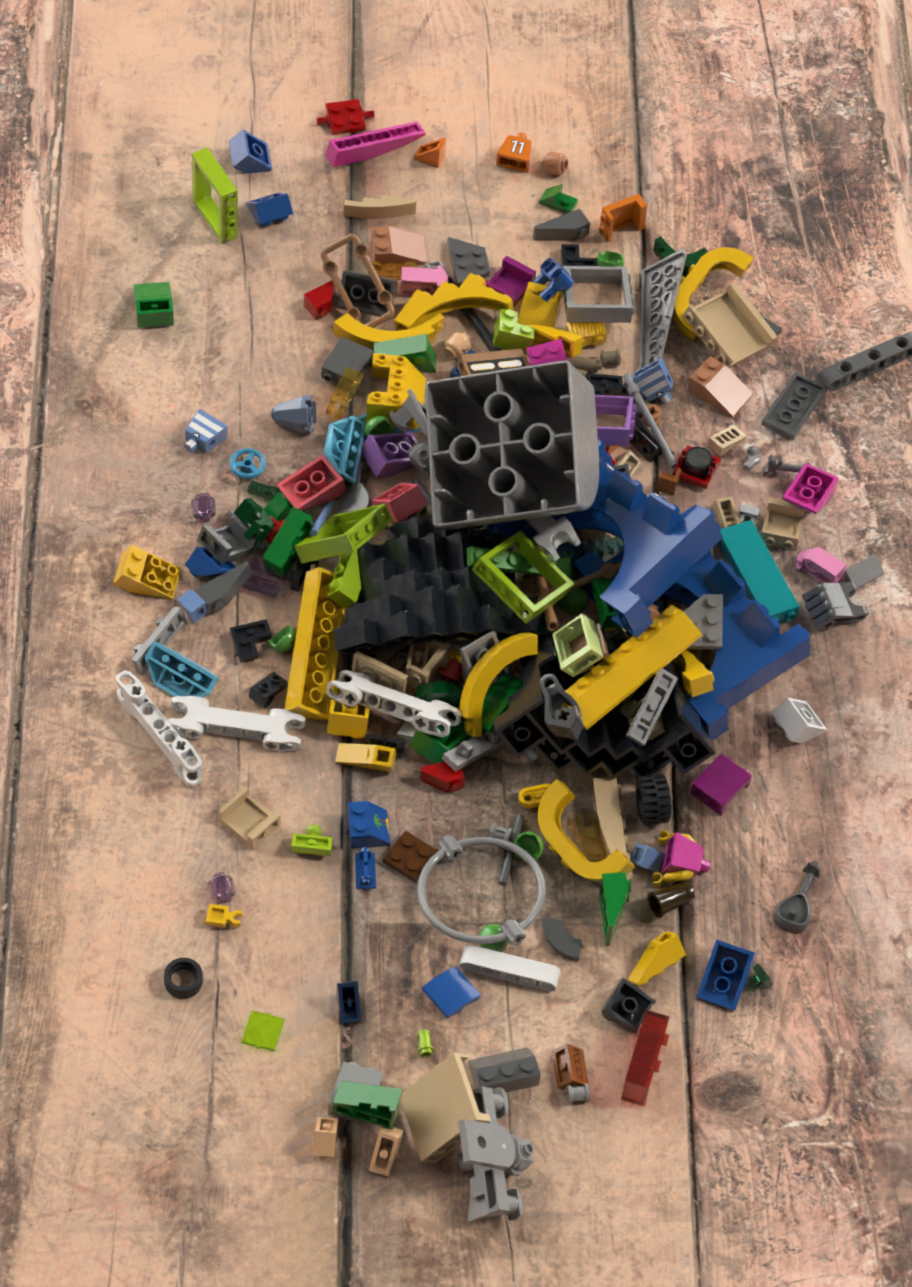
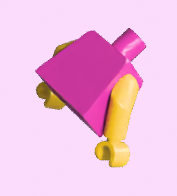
[652,830,711,888]

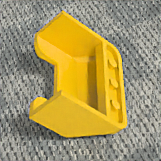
[366,353,426,429]

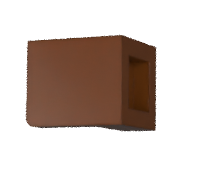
[656,468,682,495]

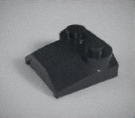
[601,977,656,1034]

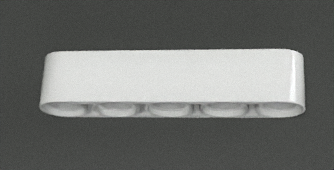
[459,945,561,992]

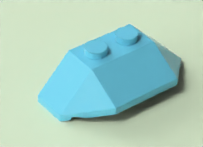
[323,415,366,484]
[145,641,219,698]

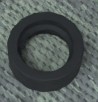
[164,958,203,999]

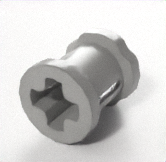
[488,822,512,842]
[566,1083,590,1104]

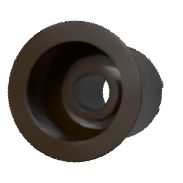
[647,882,695,918]

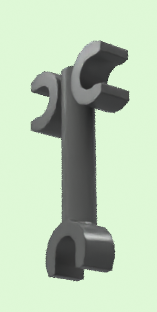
[762,455,813,477]

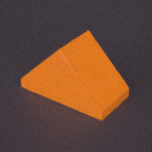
[414,137,446,168]

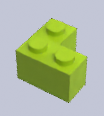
[493,308,534,355]

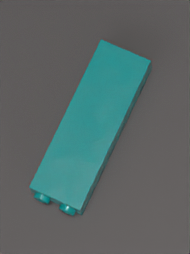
[717,520,800,623]

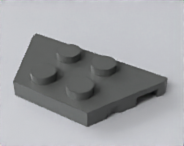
[447,237,490,288]

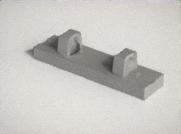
[131,606,186,674]
[626,668,678,746]
[442,731,505,771]

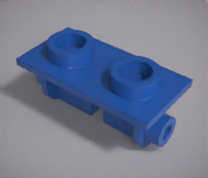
[355,847,376,889]

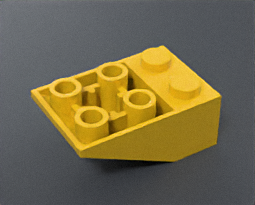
[113,544,181,600]

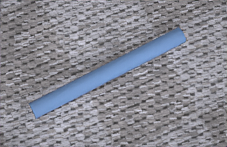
[310,501,334,536]

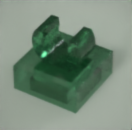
[748,963,774,989]

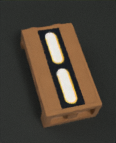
[457,349,528,376]

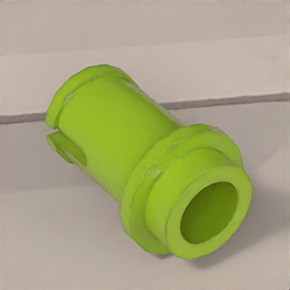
[417,1030,434,1058]

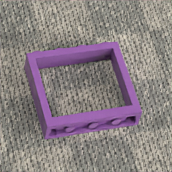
[595,395,636,446]

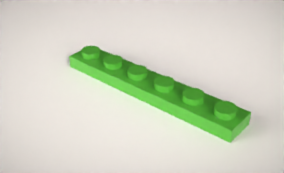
[466,546,571,578]

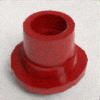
[438,658,462,685]

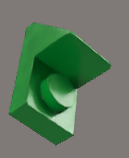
[539,184,578,214]
[264,492,305,522]

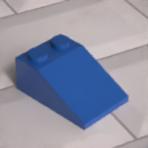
[697,939,757,1011]

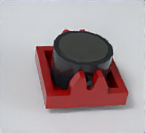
[673,445,721,489]

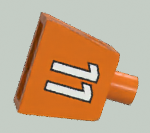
[496,132,532,173]

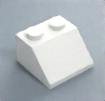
[772,698,827,743]

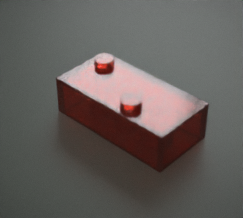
[621,1010,670,1106]

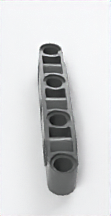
[818,331,912,391]

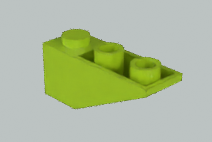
[327,550,361,609]

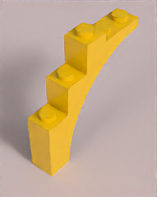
[394,273,513,331]

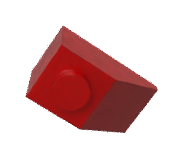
[304,280,336,320]
[419,761,465,792]

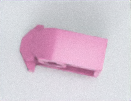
[400,266,448,296]
[796,547,846,583]

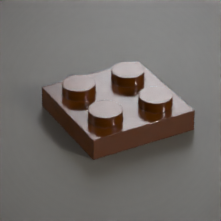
[383,830,438,883]

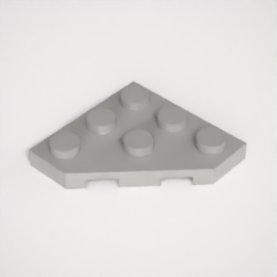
[684,594,723,650]

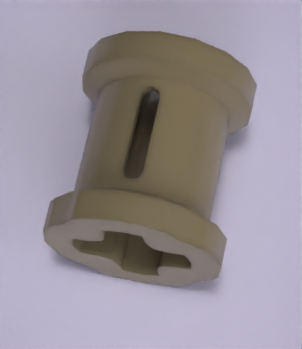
[600,349,621,366]

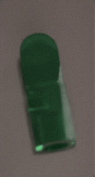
[247,480,283,501]

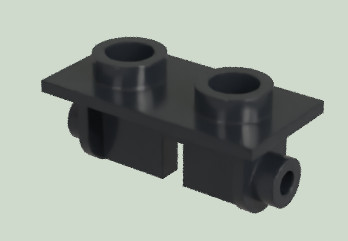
[629,425,662,462]
[365,733,405,759]

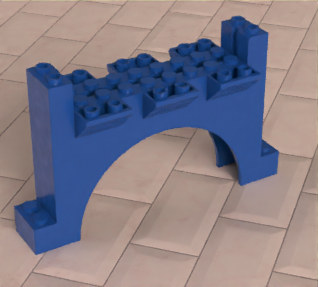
[487,439,723,638]
[574,504,811,741]

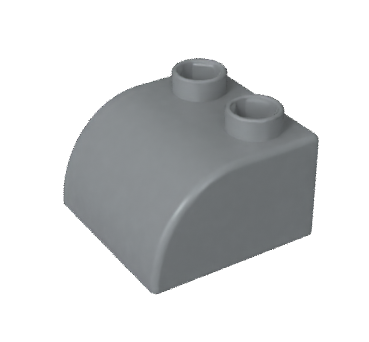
[425,360,599,530]

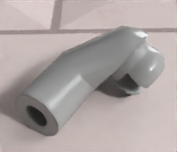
[743,446,760,472]

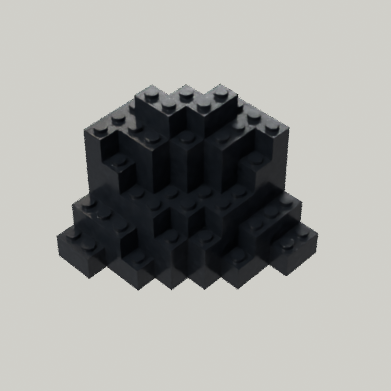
[334,516,551,659]
[493,621,716,780]

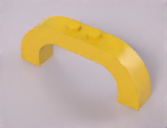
[672,247,754,342]
[538,779,635,883]

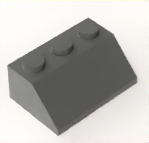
[337,269,398,315]
[468,1047,541,1092]

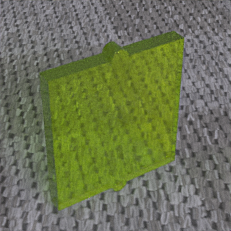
[242,1010,285,1051]

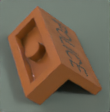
[552,1043,589,1090]

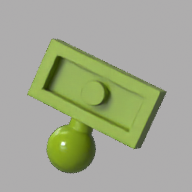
[291,824,333,856]

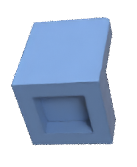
[177,589,208,624]
[630,842,665,872]

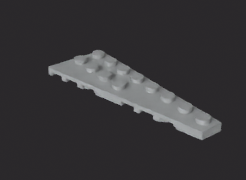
[639,249,687,369]

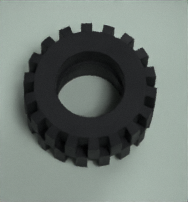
[635,774,672,825]

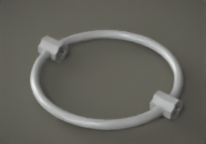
[417,835,546,946]

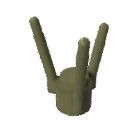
[620,689,645,719]

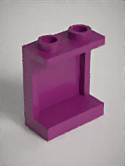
[486,255,536,308]
[690,754,752,816]

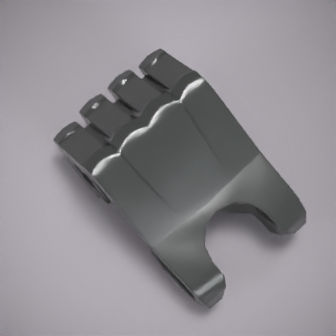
[802,581,869,631]
[540,674,584,740]

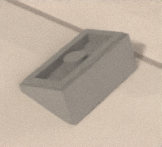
[843,554,884,588]

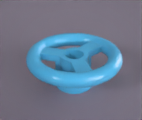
[229,448,266,479]

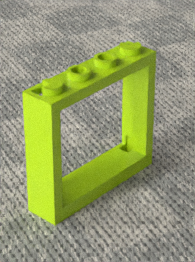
[192,147,238,243]
[294,503,393,563]
[472,530,574,623]

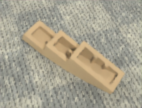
[343,194,417,218]

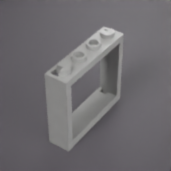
[563,266,635,323]

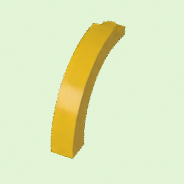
[333,313,444,350]
[459,632,538,737]

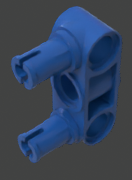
[532,258,574,303]

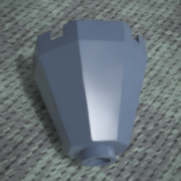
[271,395,317,433]

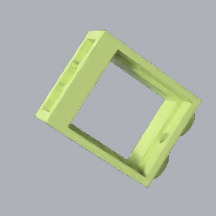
[552,614,603,677]

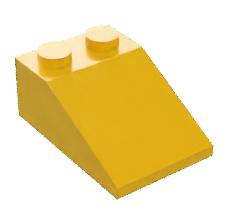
[517,282,563,328]
[327,686,370,739]

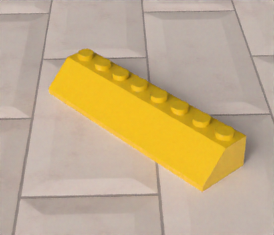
[284,567,346,721]
[562,605,703,730]

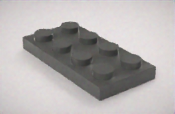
[761,372,827,440]

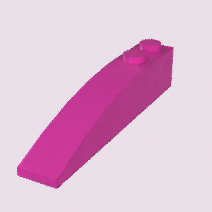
[325,121,426,167]

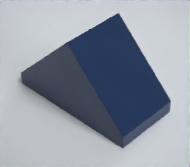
[336,981,362,1024]

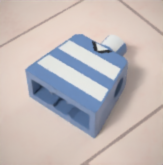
[632,357,673,404]
[184,409,228,453]

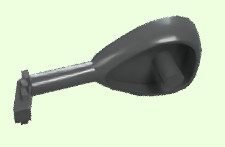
[339,462,371,514]
[773,861,820,934]

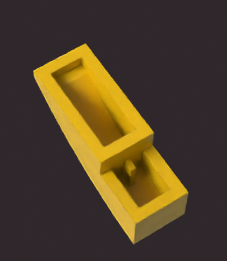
[528,325,583,358]

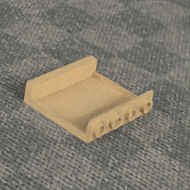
[683,282,778,368]
[401,1052,491,1163]

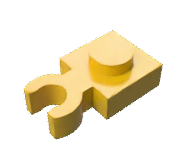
[205,904,243,928]

